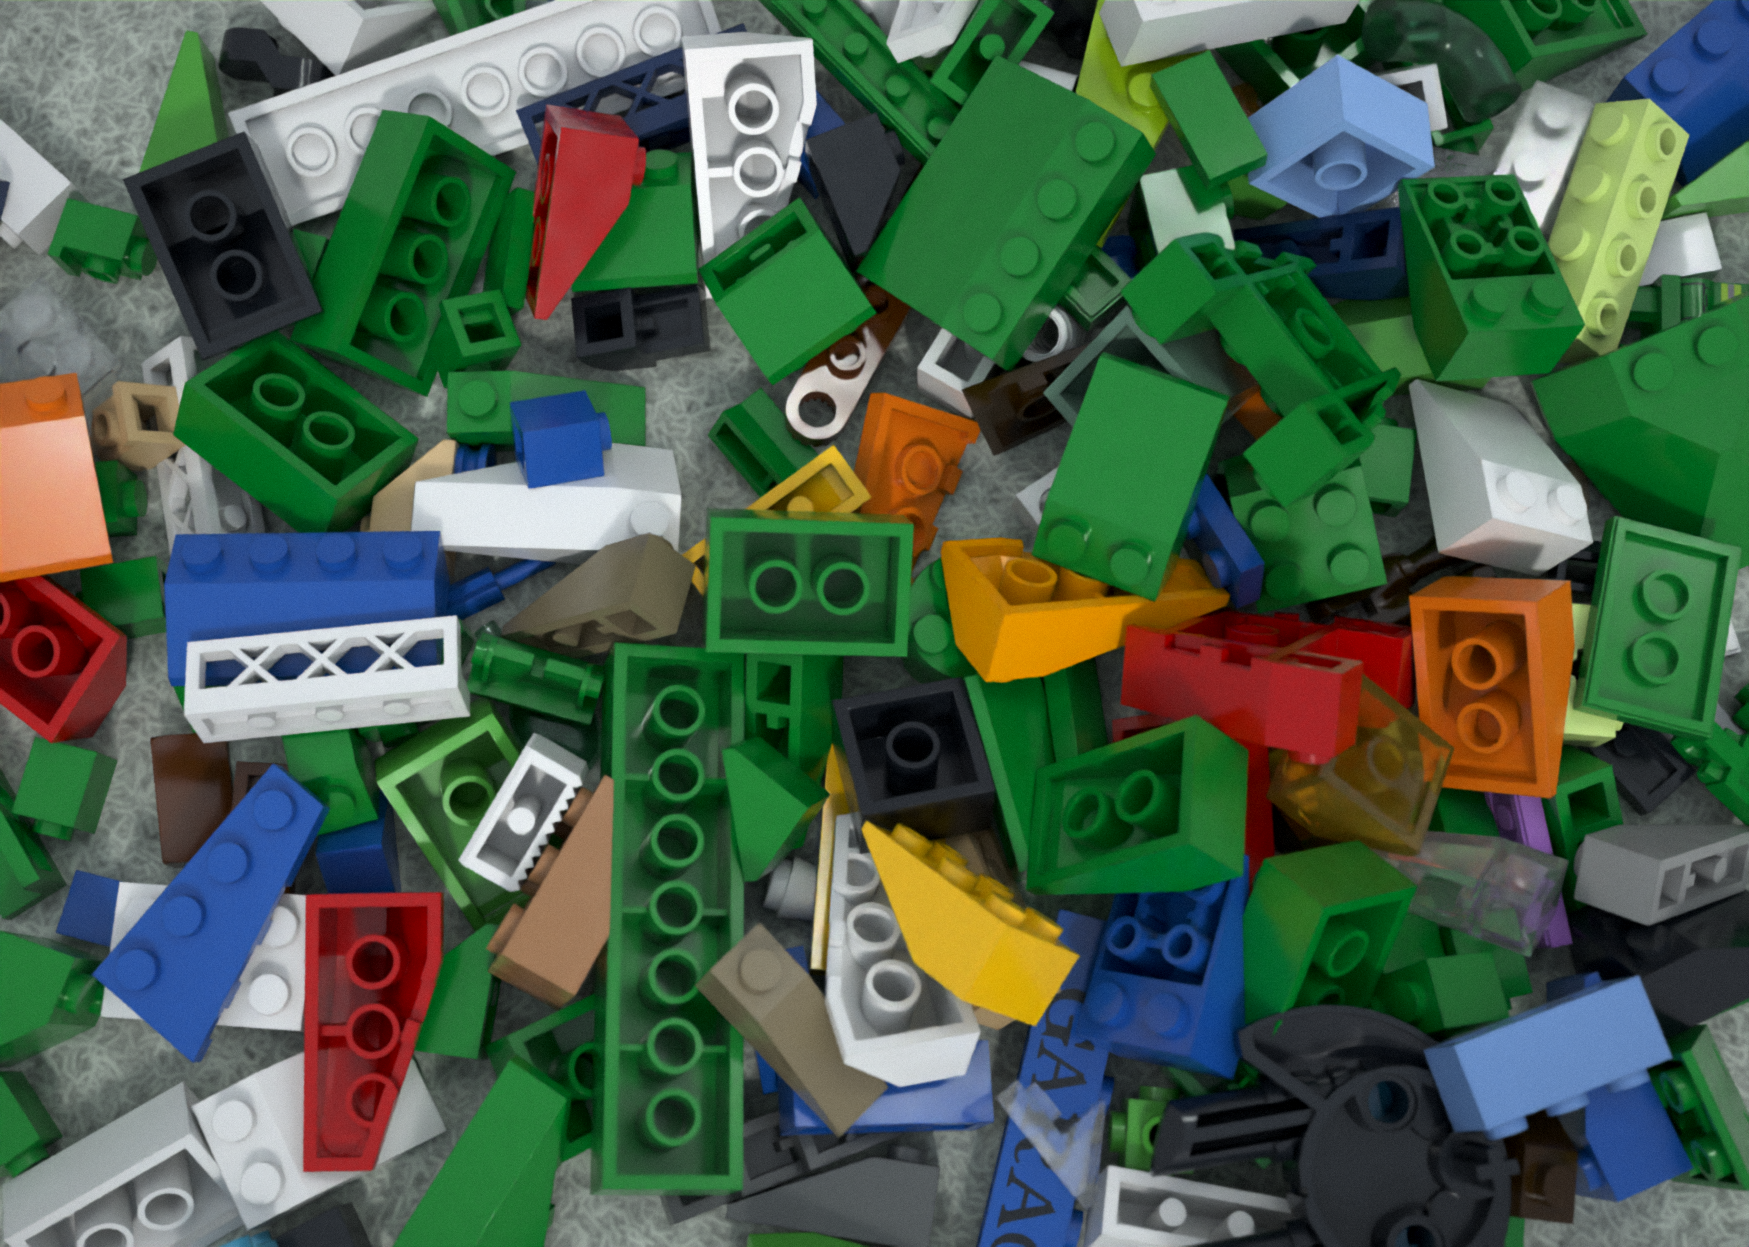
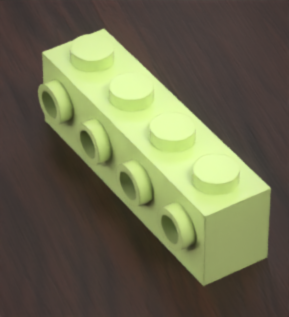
[1548,99,1690,363]

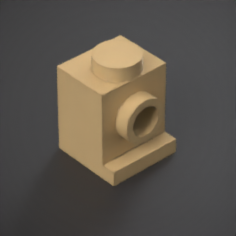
[91,381,185,471]

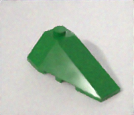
[392,1054,573,1247]

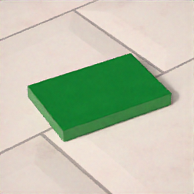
[1573,516,1742,742]

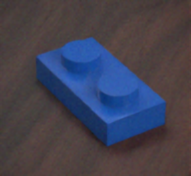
[1185,473,1265,609]

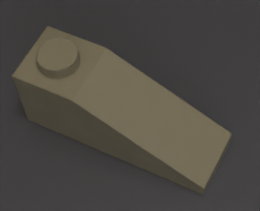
[500,532,696,659]
[695,922,888,1138]

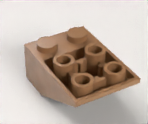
[486,775,614,1010]

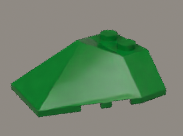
[1529,291,1749,570]

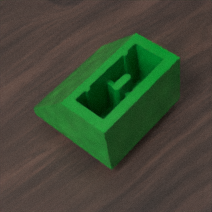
[698,197,877,385]

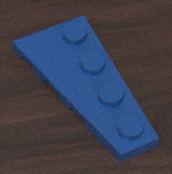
[92,763,330,1063]

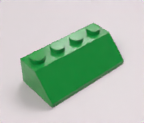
[290,109,516,397]

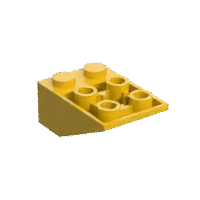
[861,821,1080,1026]

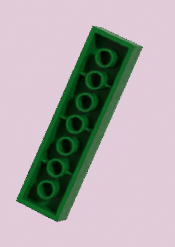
[590,642,745,1196]

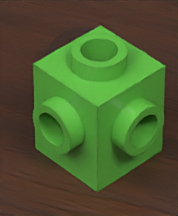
[1108,1086,1194,1177]

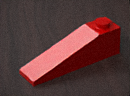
[303,892,444,1172]

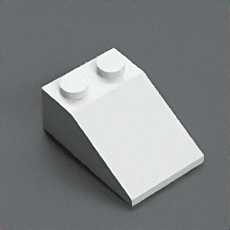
[1409,379,1593,576]
[191,1051,448,1231]

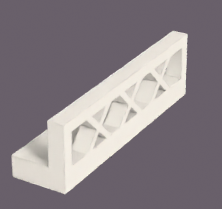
[141,336,265,557]
[184,615,470,743]

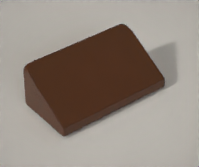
[150,733,233,868]

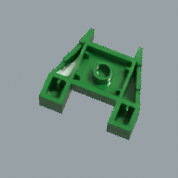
[1120,232,1402,508]

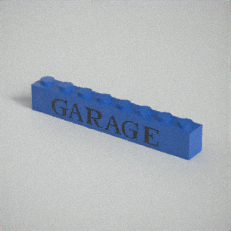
[976,909,1114,1247]

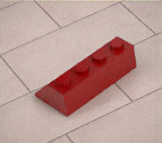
[0,574,127,743]

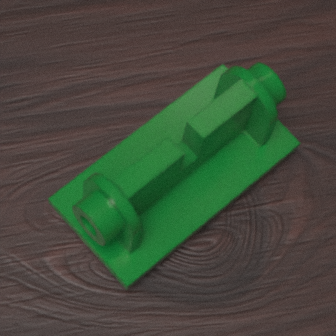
[466,632,605,727]

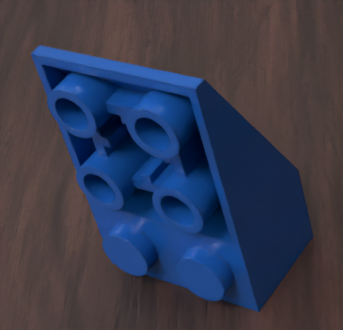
[1075,854,1249,1080]

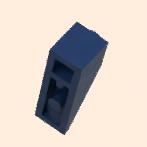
[1233,207,1410,300]

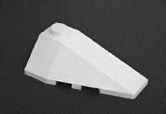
[681,32,817,299]
[411,443,681,565]
[825,814,981,1087]

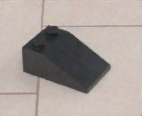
[123,131,324,361]
[1567,889,1749,1040]

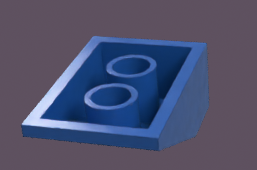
[1546,971,1693,1203]

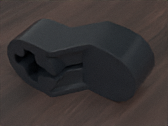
[218,27,334,97]

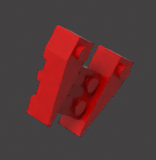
[1120,607,1416,764]

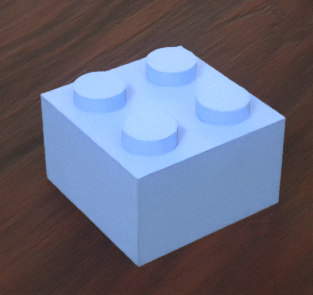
[1248,55,1435,218]

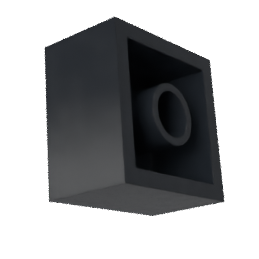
[832,677,996,854]

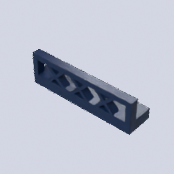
[516,23,747,164]

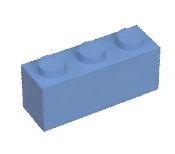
[1423,975,1672,1141]

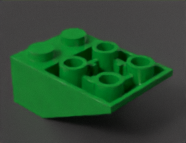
[1397,174,1585,382]
[1646,1024,1749,1192]

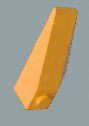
[940,537,1230,683]

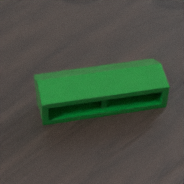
[708,387,819,498]

